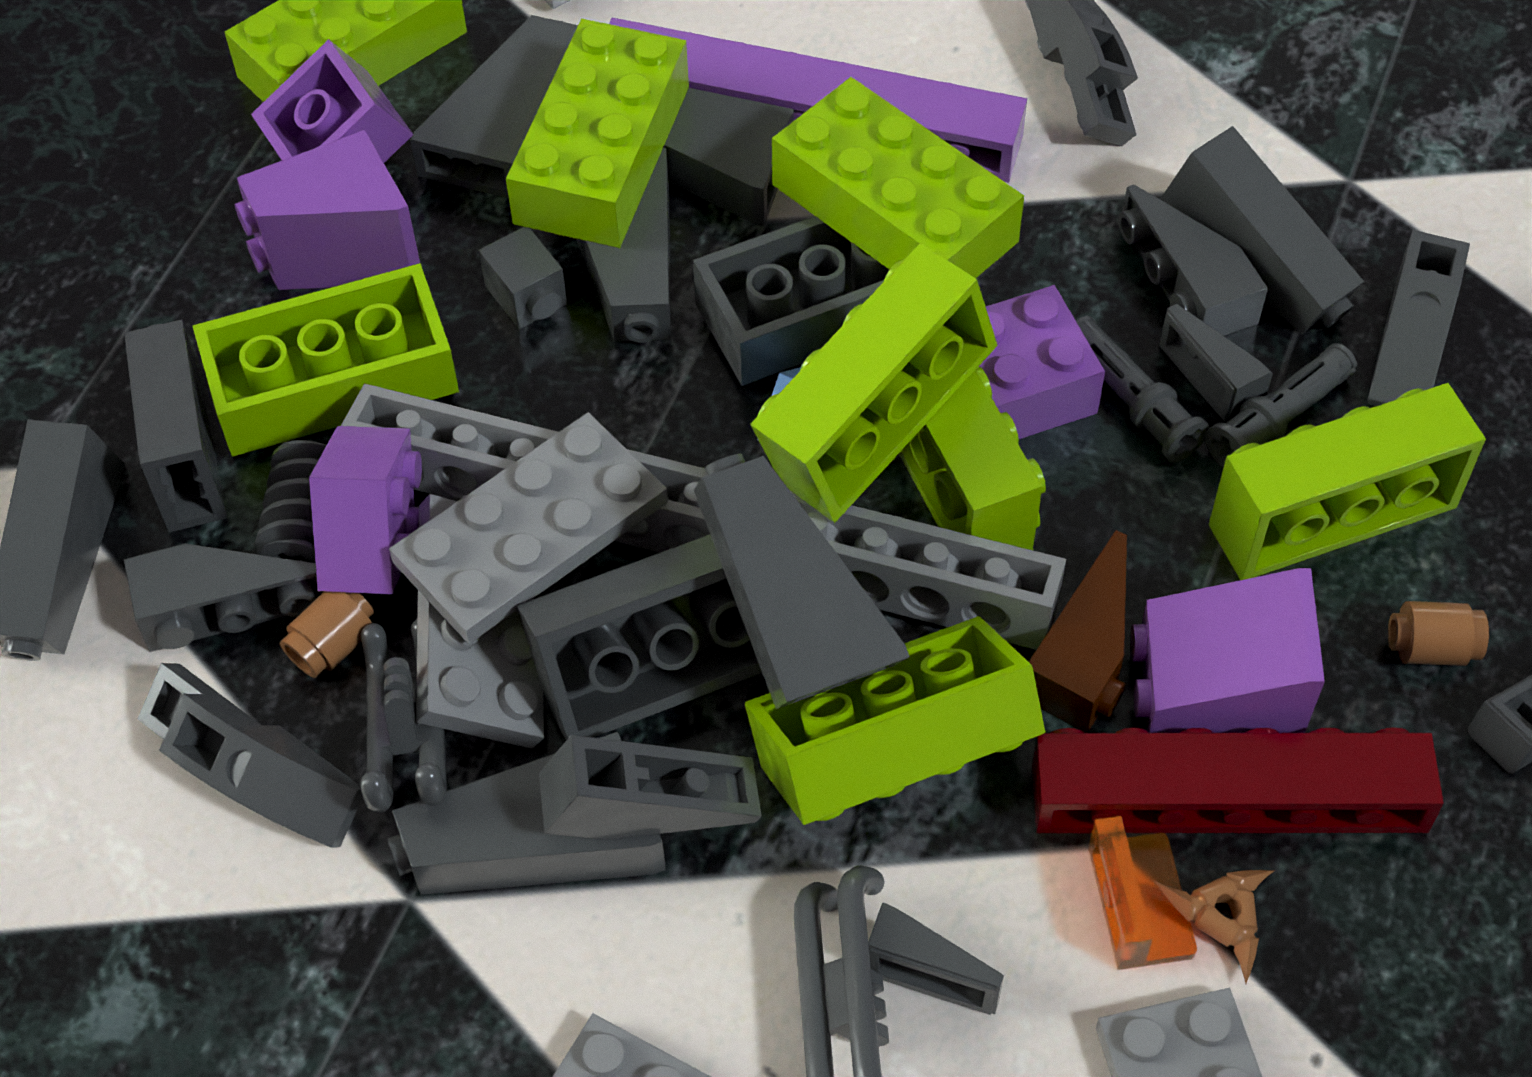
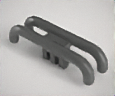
[360,618,447,813]
[794,865,889,1077]

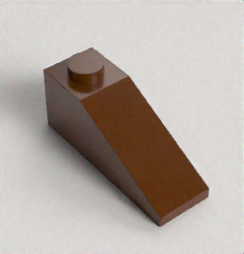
[1029,530,1127,733]

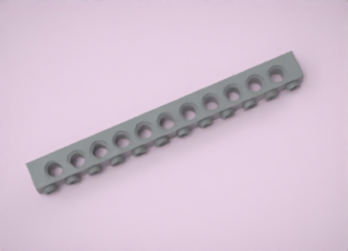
[341,383,1066,650]

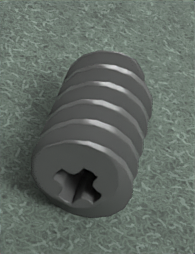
[254,440,327,563]

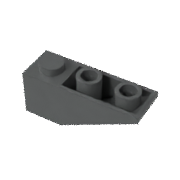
[1118,185,1268,336]
[1366,230,1470,406]
[124,543,324,652]

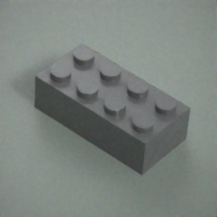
[693,216,889,386]
[517,535,762,740]

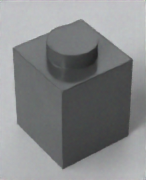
[479,227,567,329]

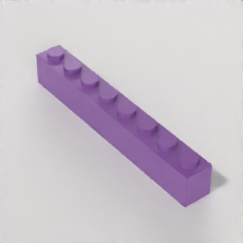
[609,17,1027,183]

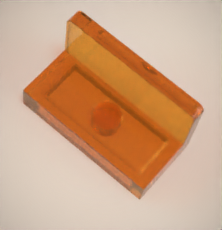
[1088,816,1197,970]

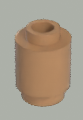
[280,591,374,678]
[1388,601,1489,666]

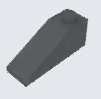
[539,735,762,840]

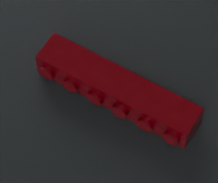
[1032,727,1444,833]

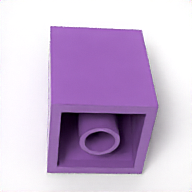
[234,130,420,290]
[1130,568,1325,733]

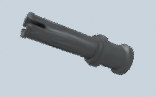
[1076,316,1209,463]
[1205,343,1357,468]

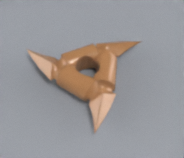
[1153,870,1275,984]

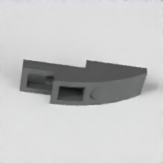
[1025,0,1138,146]
[138,663,363,848]

